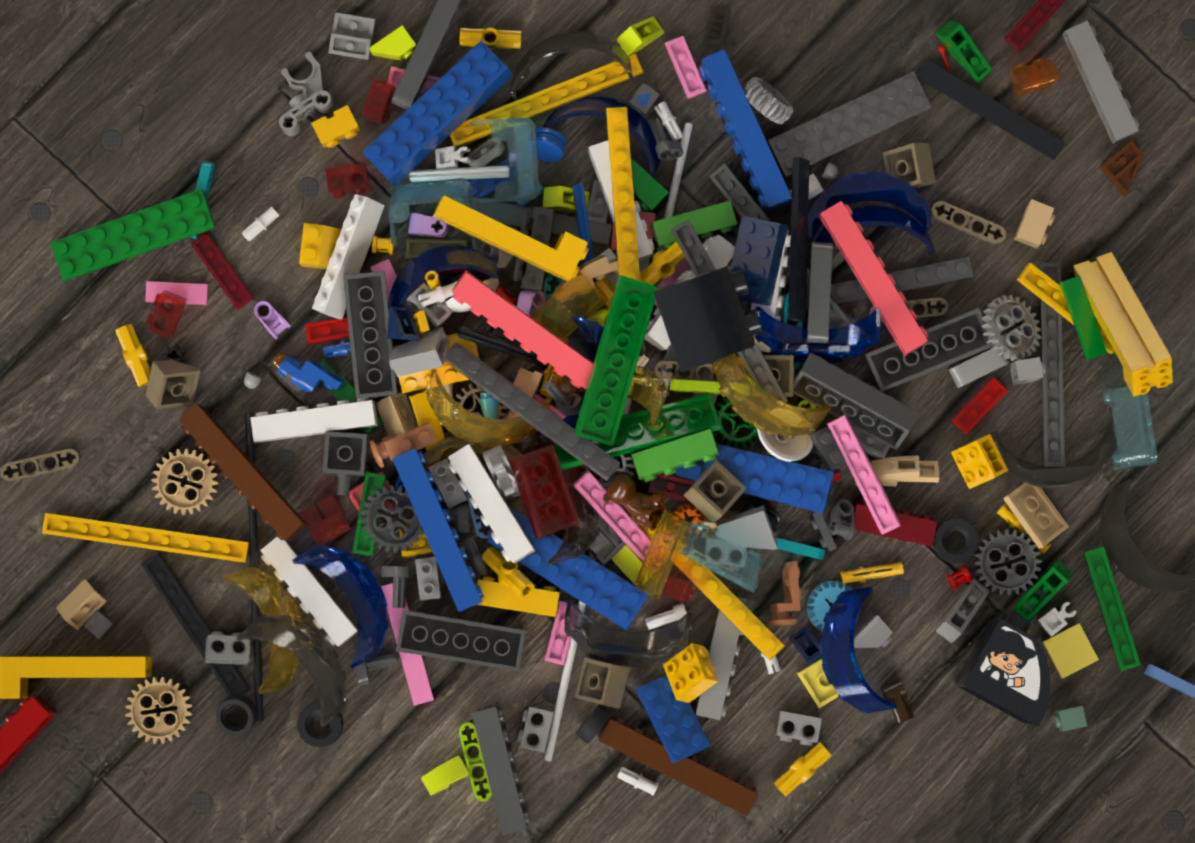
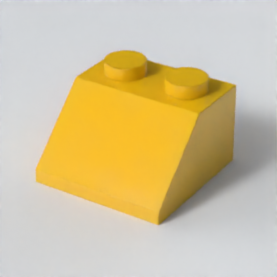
[299,223,342,269]

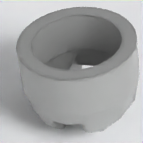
[821,162,838,180]
[244,372,262,389]

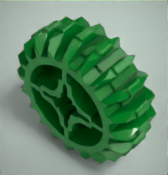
[714,395,763,449]

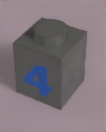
[629,83,660,117]

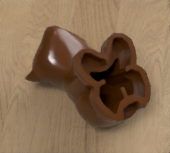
[603,472,666,531]

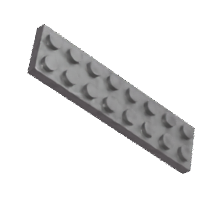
[768,71,932,178]

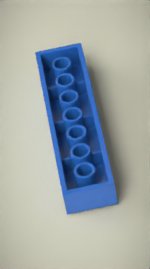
[363,40,513,186]
[699,49,792,213]
[670,444,834,514]
[392,449,484,612]
[487,507,649,631]

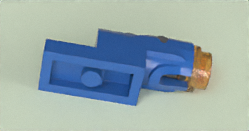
[271,352,345,392]

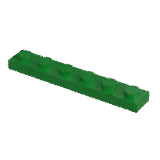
[1083,547,1141,671]

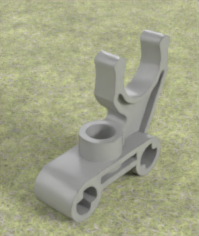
[279,52,334,136]
[482,444,523,501]

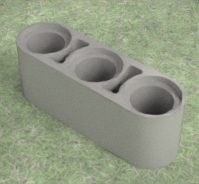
[949,348,1011,388]

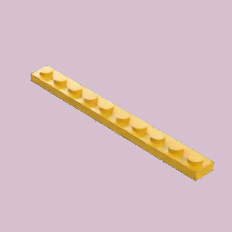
[450,53,643,148]
[606,107,640,281]
[627,512,785,661]
[42,513,249,563]

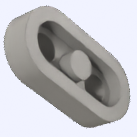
[467,137,505,167]

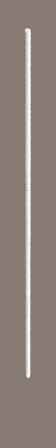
[543,123,693,762]

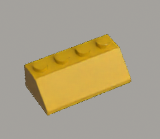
[393,333,479,393]

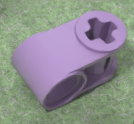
[408,213,448,238]
[517,289,546,323]
[254,301,291,340]

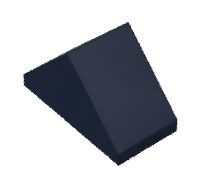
[387,306,421,341]
[789,627,826,665]

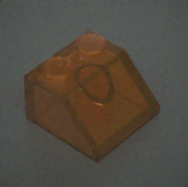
[1009,58,1061,97]

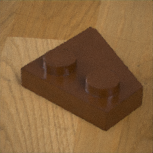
[1099,140,1144,197]

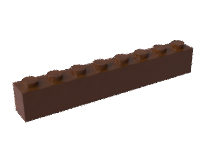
[179,403,308,541]
[599,717,758,816]

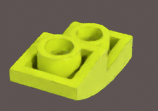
[611,544,655,590]
[421,755,469,796]

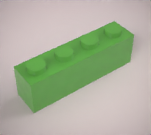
[650,201,737,250]
[631,429,719,482]

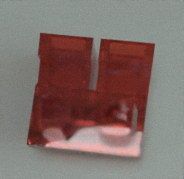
[298,495,351,547]

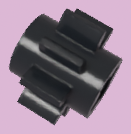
[162,344,188,363]

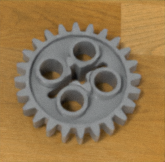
[982,295,1041,361]

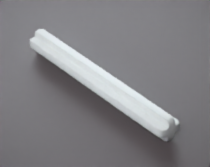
[409,166,510,182]

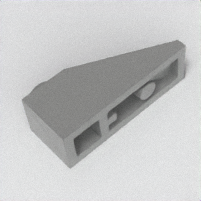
[936,579,990,643]

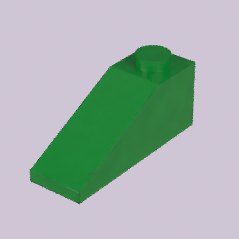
[935,20,992,83]
[631,158,669,213]
[1013,559,1072,621]

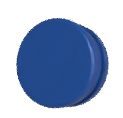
[527,128,567,162]

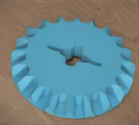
[807,581,860,634]

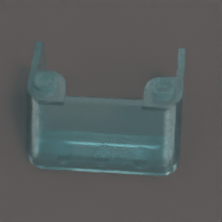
[470,118,539,204]
[389,178,477,247]
[1102,384,1157,471]
[669,520,763,593]

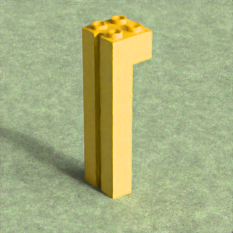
[432,195,589,281]
[1074,252,1173,397]
[0,657,152,699]

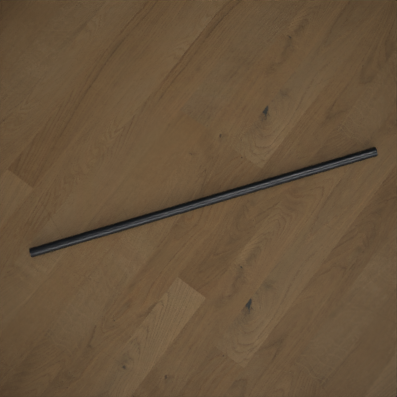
[245,412,264,721]

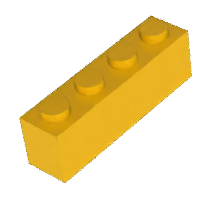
[477,576,560,617]

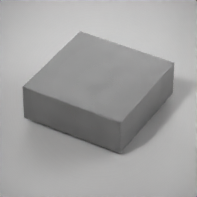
[84,610,113,639]

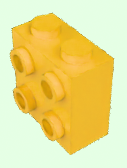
[951,434,1008,489]
[663,643,719,703]

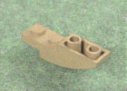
[552,255,618,302]
[855,456,940,486]

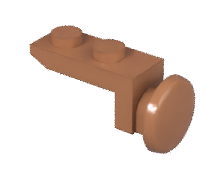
[369,423,437,468]
[766,561,801,626]

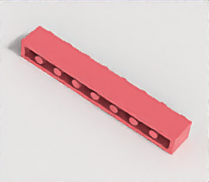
[819,201,928,356]
[451,270,594,389]

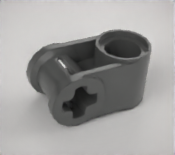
[828,499,855,540]

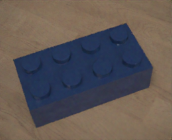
[731,216,788,306]

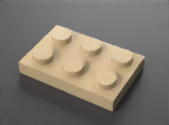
[1003,477,1069,549]

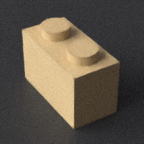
[1014,199,1055,249]

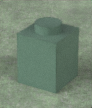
[1053,706,1087,731]

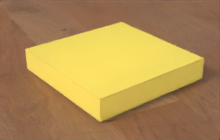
[1042,623,1099,679]
[797,652,854,708]

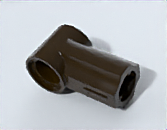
[881,679,914,724]

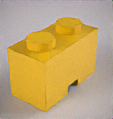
[311,105,360,148]

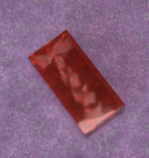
[509,445,580,538]

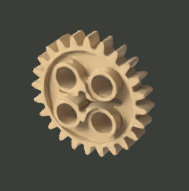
[151,448,219,515]
[125,677,193,744]

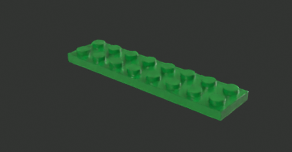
[50,189,216,282]
[574,275,659,446]
[553,393,721,470]

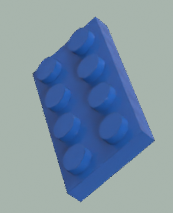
[636,675,710,764]

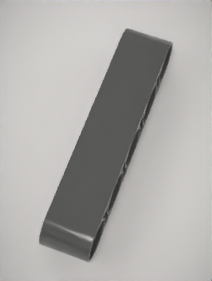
[808,242,833,343]

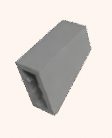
[389,327,450,377]
[714,505,778,550]

